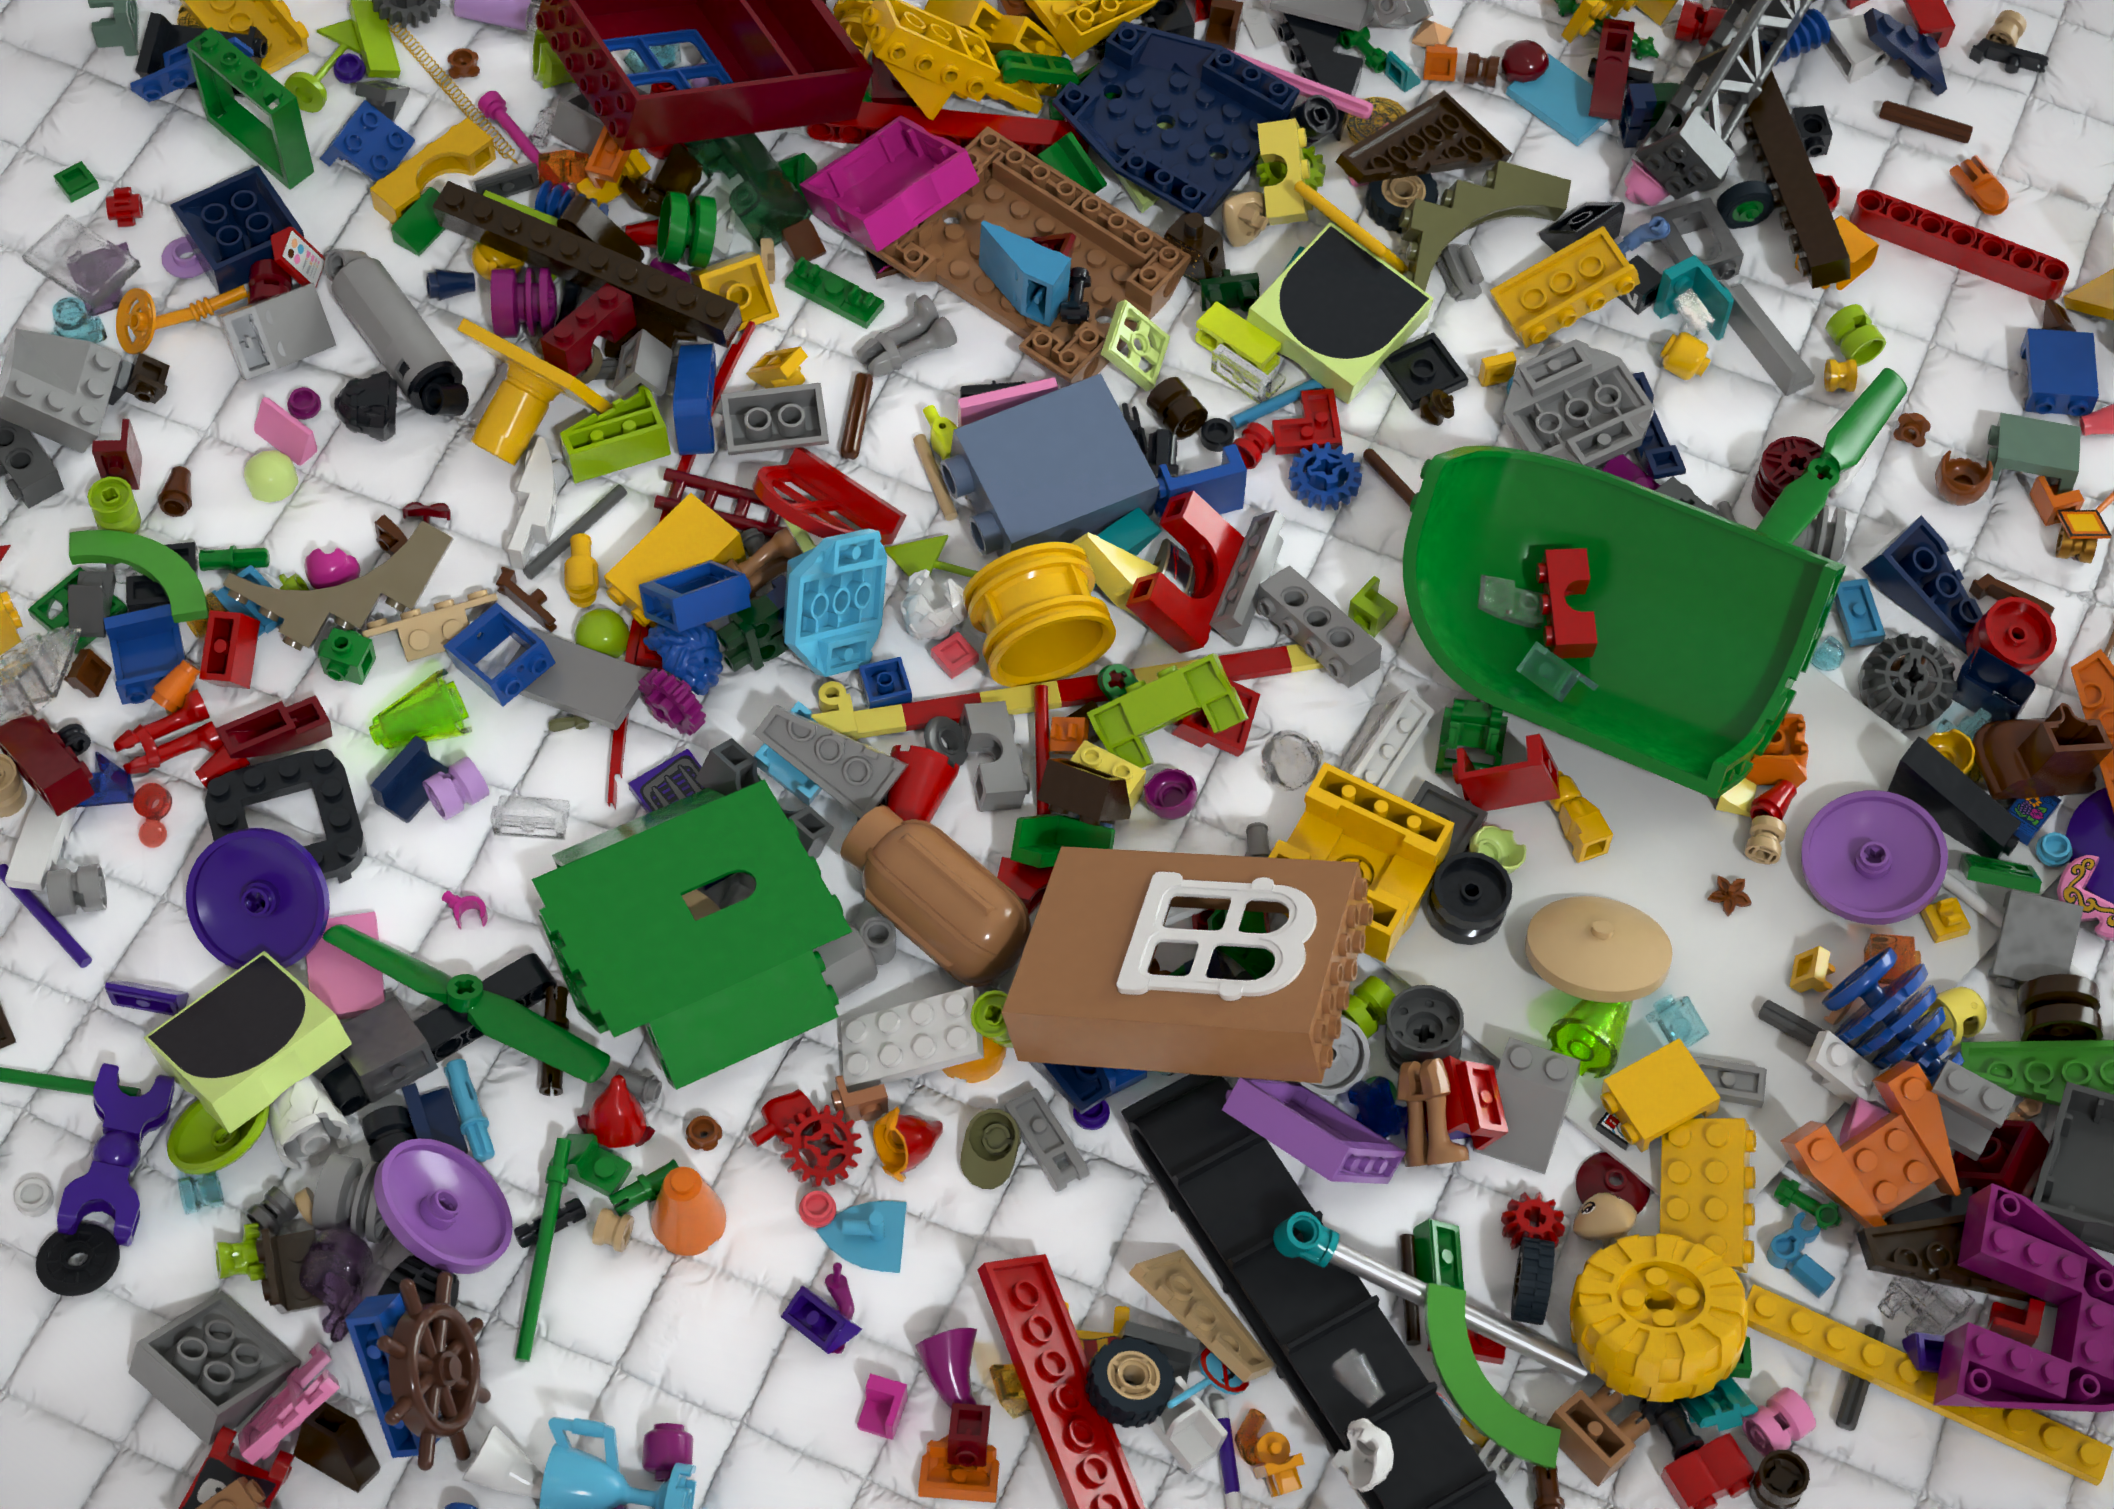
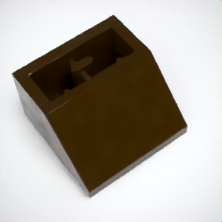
[1037,758,1131,826]

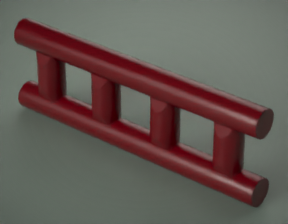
[654,468,797,538]

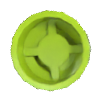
[1825,304,1886,366]
[87,476,141,534]
[1341,975,1396,1039]
[971,990,1013,1048]

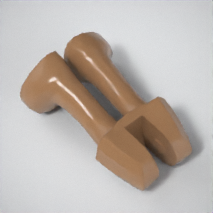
[725,527,802,599]
[1396,1058,1470,1167]

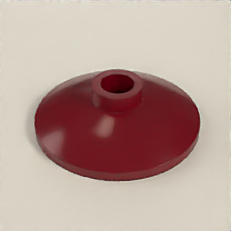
[1576,1152,1650,1214]

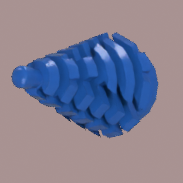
[1822,947,1965,1085]

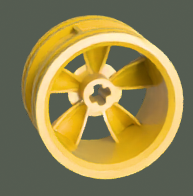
[962,542,1116,687]

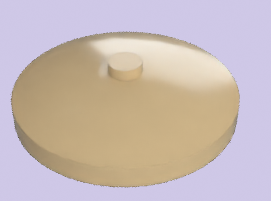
[1525,896,1673,1003]

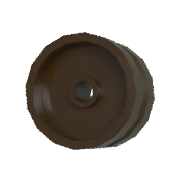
[2016,974,2104,1041]

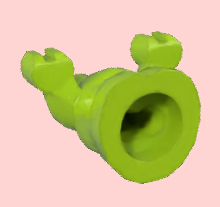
[215,1223,266,1281]

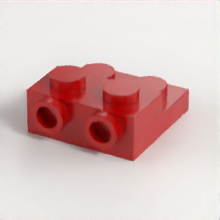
[1171,679,1261,757]

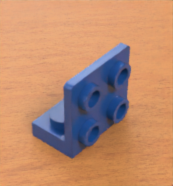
[319,100,415,182]

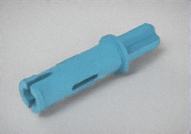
[443,1059,495,1162]

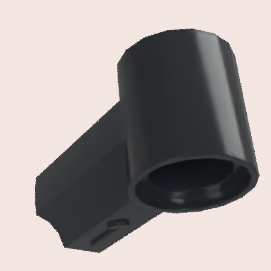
[1147,429,1179,478]

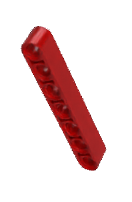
[1850,189,2069,301]

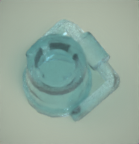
[49,297,108,343]

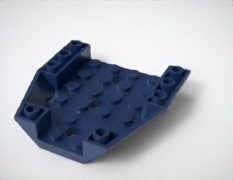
[1052,21,1300,217]

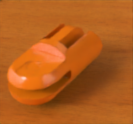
[1949,155,2009,216]

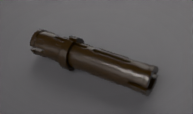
[539,986,570,1096]

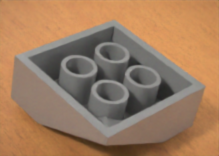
[0,328,122,454]

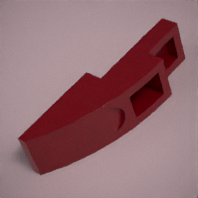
[1589,18,1635,120]

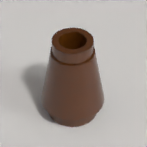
[158,466,192,517]

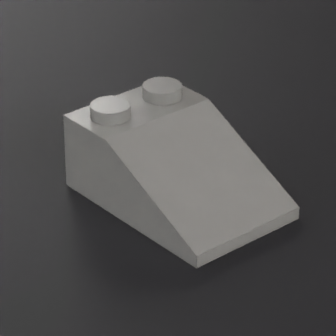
[550,87,649,157]
[1474,1037,1580,1175]

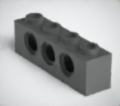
[0,418,64,509]

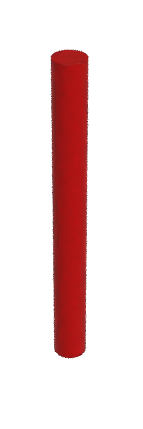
[1034,685,1051,815]

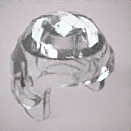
[1260,730,1324,792]

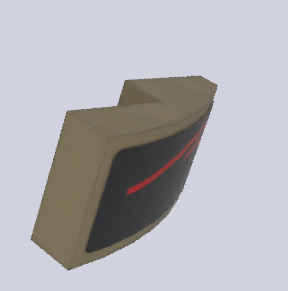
[1153,538,1193,595]

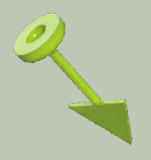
[284,19,362,113]
[885,535,978,578]

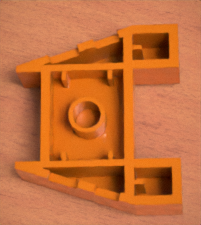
[1780,1060,1961,1228]

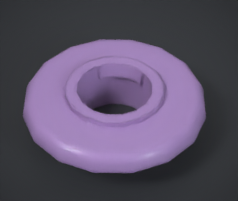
[161,237,204,279]

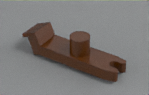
[496,566,558,633]
[1969,573,2055,618]

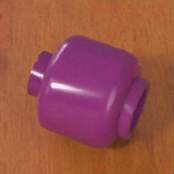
[642,1423,694,1482]

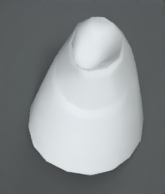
[462,1425,544,1499]

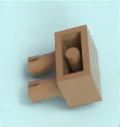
[1547,1383,1650,1487]

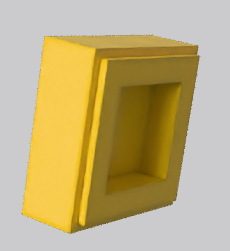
[1478,351,1517,387]

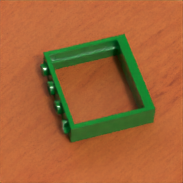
[186,27,314,190]

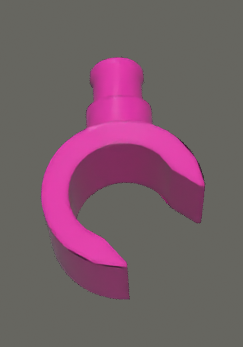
[442,891,488,929]

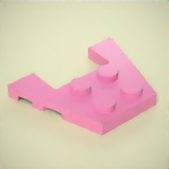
[237,1342,340,1465]

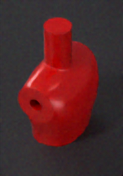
[749,1089,815,1148]

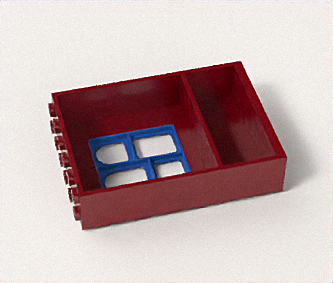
[535,0,873,151]

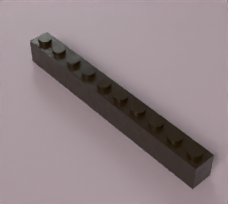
[1731,40,1851,289]
[432,181,743,349]

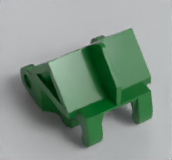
[1435,698,1508,775]

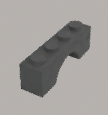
[695,738,835,859]

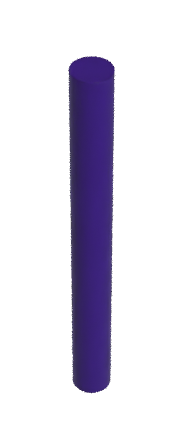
[0,864,92,968]

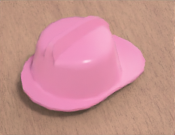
[1624,159,1670,207]

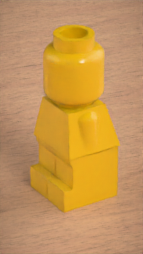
[1548,771,1613,863]

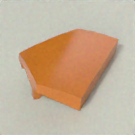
[918,1434,1000,1503]

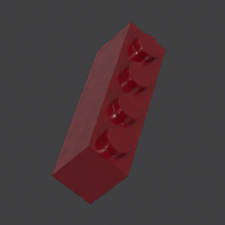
[0,710,95,817]

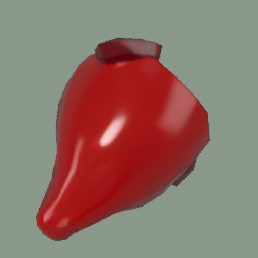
[577,1075,656,1148]

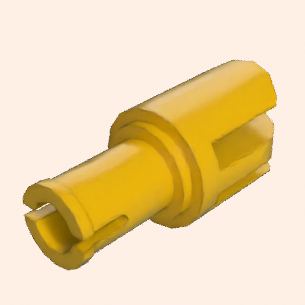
[564,533,599,608]

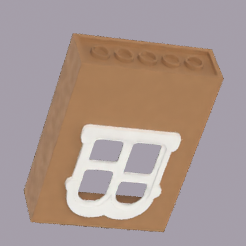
[1002,846,1373,1084]

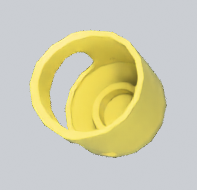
[1920,986,1987,1049]

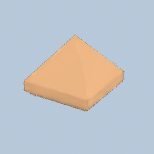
[1412,19,1453,48]

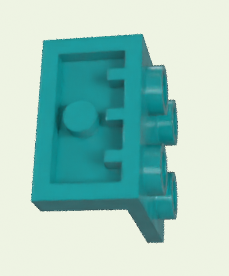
[1653,255,1734,341]

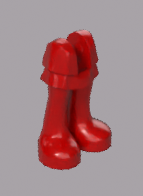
[113,689,223,774]

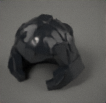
[334,370,397,442]

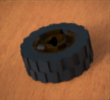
[1511,1237,1555,1325]

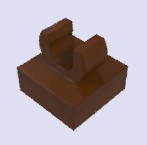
[63,649,112,698]

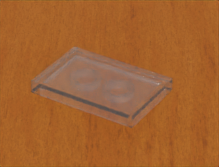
[21,214,141,309]

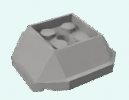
[1503,339,1654,468]

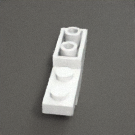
[505,437,557,570]
[1805,1030,1891,1112]

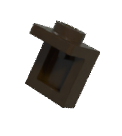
[126,352,170,404]

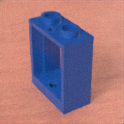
[639,560,751,633]
[444,602,556,707]

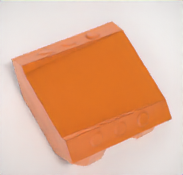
[1745,713,1809,788]

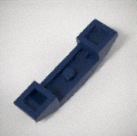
[1632,372,1686,480]

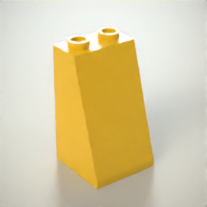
[604,493,747,627]

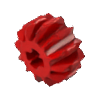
[1501,1192,1565,1250]

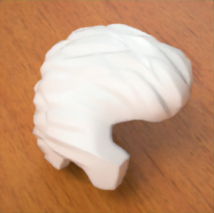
[1332,1418,1394,1492]

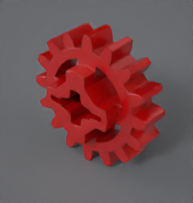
[780,1105,862,1187]

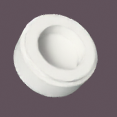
[13,1177,54,1217]

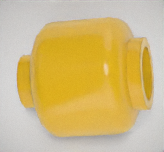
[1659,332,1711,380]

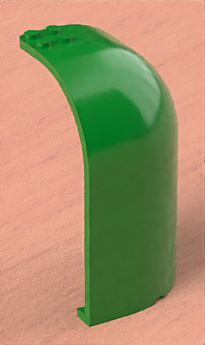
[1403,446,1846,799]

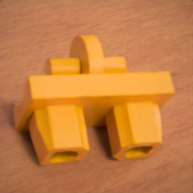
[1253,1432,1305,1497]

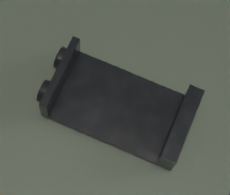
[135,12,268,97]

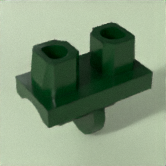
[1200,269,1259,312]

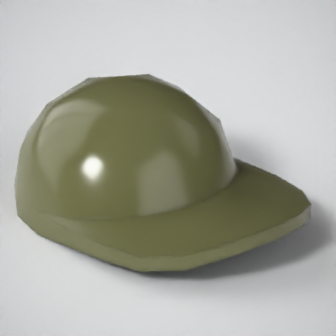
[960,1109,1021,1189]

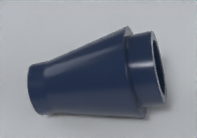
[426,269,476,301]

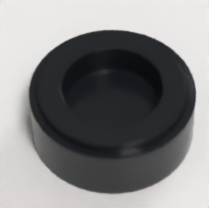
[1200,418,1234,452]

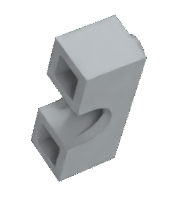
[959,701,1030,812]

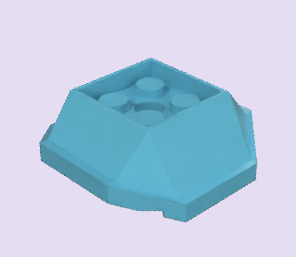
[782,528,887,677]

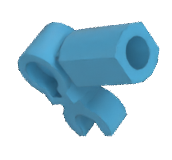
[1767,1212,1836,1298]

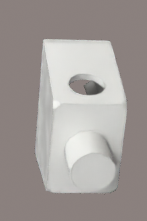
[1821,14,1891,84]

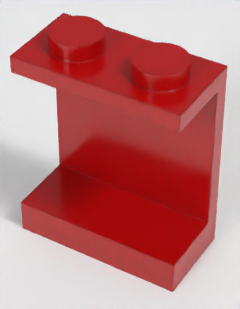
[1452,734,1560,811]

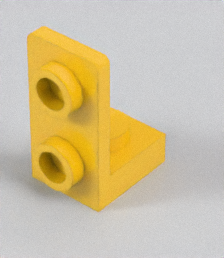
[575,149,651,208]

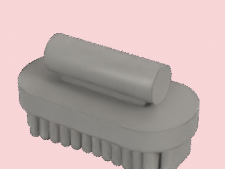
[1436,244,1484,302]

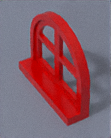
[752,447,907,546]

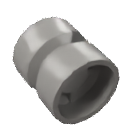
[46,864,107,917]

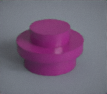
[287,387,322,420]

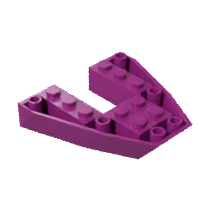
[1933,1183,2114,1412]

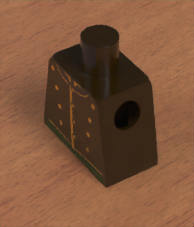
[1163,212,1226,286]

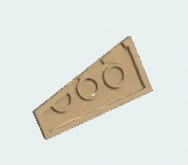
[1128,1249,1275,1383]

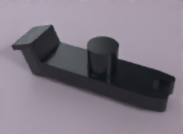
[1969,38,2050,74]

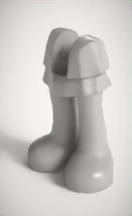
[856,294,957,377]

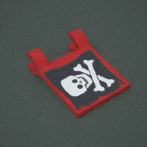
[178,1426,295,1509]

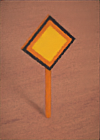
[2056,491,2114,539]

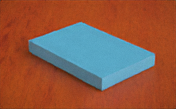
[1506,53,1609,146]

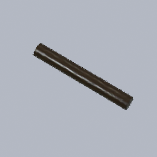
[1399,1234,1421,1346]

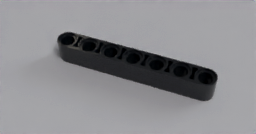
[320,953,557,1117]

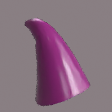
[915,1328,978,1409]

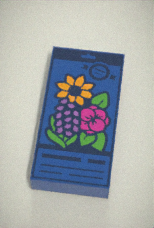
[2008,795,2062,846]

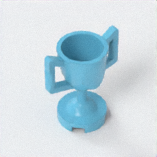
[539,1417,697,1509]

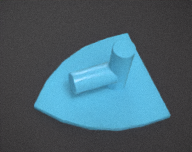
[816,1201,907,1273]

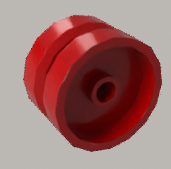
[1966,597,2057,677]

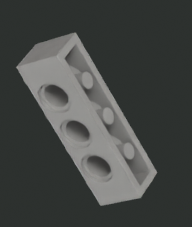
[1257,565,1382,688]

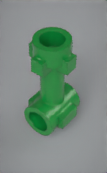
[1340,26,1387,73]
[1773,1178,1844,1230]

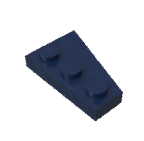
[1863,7,1947,96]

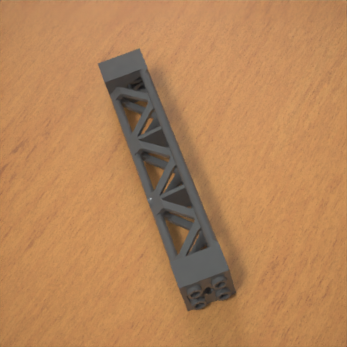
[1635,0,1814,200]

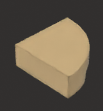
[760,238,775,284]

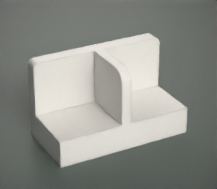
[1146,1376,1227,1474]

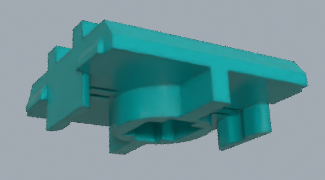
[1678,1376,1759,1432]

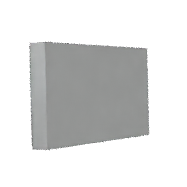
[506,628,649,731]

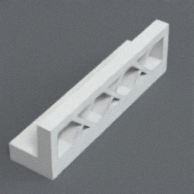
[1343,689,1435,790]

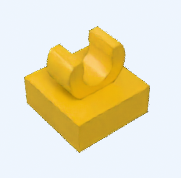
[1920,897,1971,943]
[1789,946,1836,993]

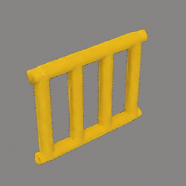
[1294,181,1408,275]

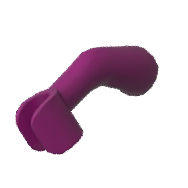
[825,1262,855,1354]

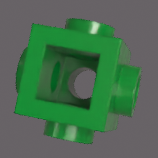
[318,627,377,685]

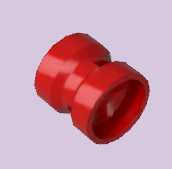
[1232,422,1275,469]

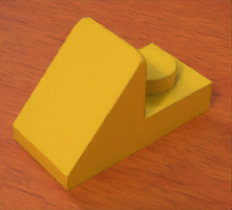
[746,346,808,389]

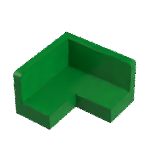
[1010,813,1115,868]

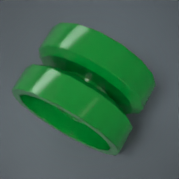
[656,191,717,268]

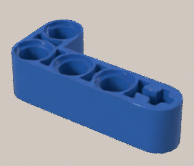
[673,343,716,456]

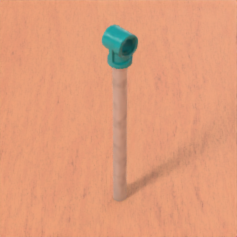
[1273,1211,1588,1382]

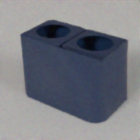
[1952,646,2036,722]

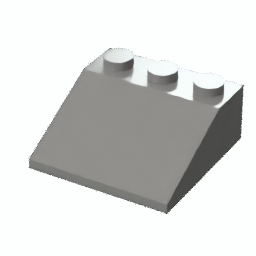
[128,1291,302,1446]

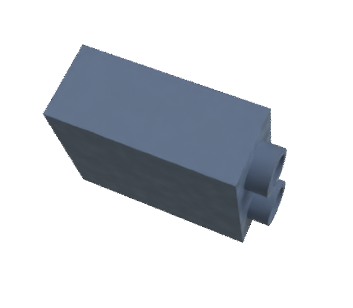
[940,373,1160,557]

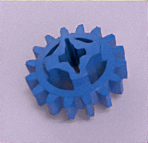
[1288,442,1362,511]

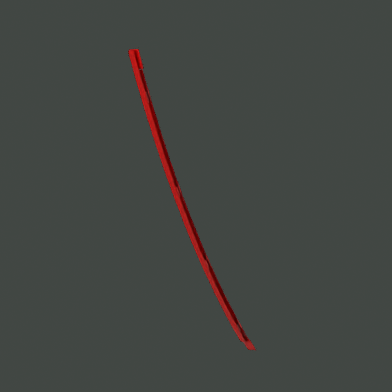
[607,321,756,810]

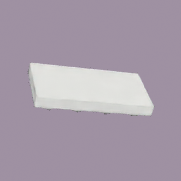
[841,986,984,1092]

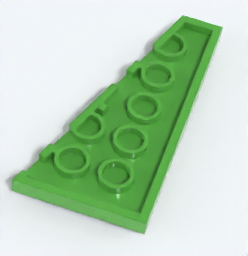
[1960,1040,2114,1106]

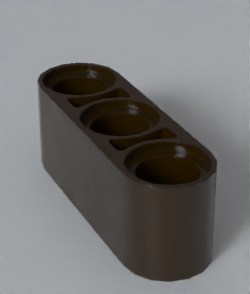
[556,195,645,262]

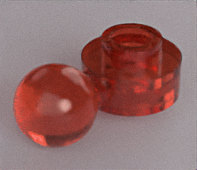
[133,783,172,848]

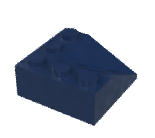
[170,165,305,295]

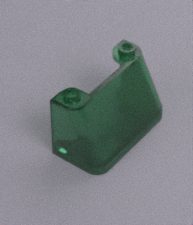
[684,133,811,249]

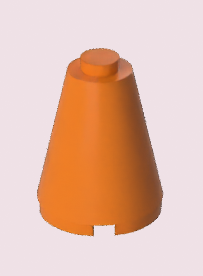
[651,1167,727,1256]

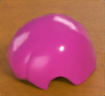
[304,548,361,590]

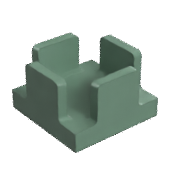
[88,0,139,56]

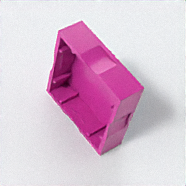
[799,115,980,253]

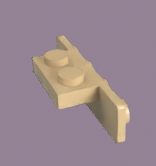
[361,589,498,662]

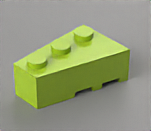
[560,385,671,483]

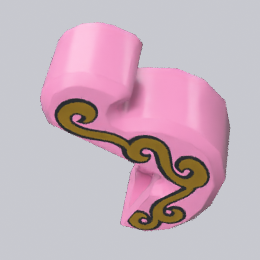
[2057,855,2114,941]

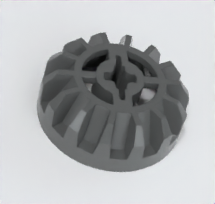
[1858,633,1957,730]

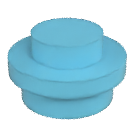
[2035,832,2072,867]

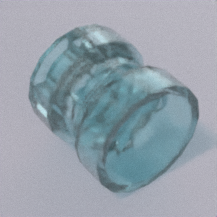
[178,1171,224,1215]

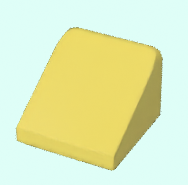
[1716,778,1757,817]

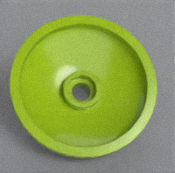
[167,1099,269,1175]

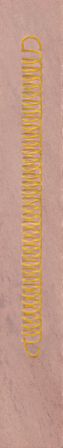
[387,18,518,164]

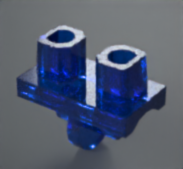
[1347,1075,1408,1139]

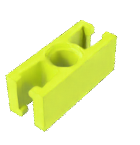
[1195,301,1282,384]

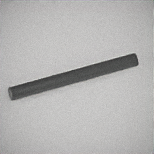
[523,484,627,580]

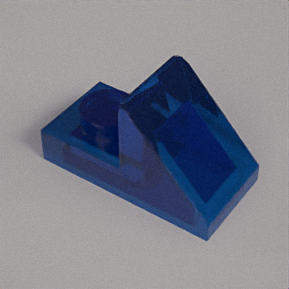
[73,752,136,808]

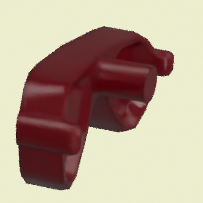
[402,502,451,524]

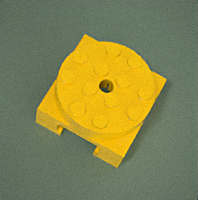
[1268,762,1455,963]

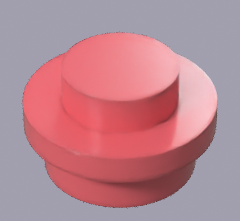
[799,1191,837,1228]

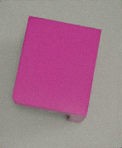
[857,1373,908,1440]

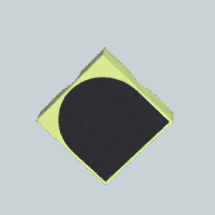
[1246,222,1434,404]
[143,951,352,1134]

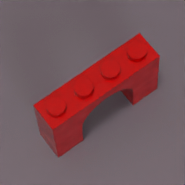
[1125,490,1245,654]

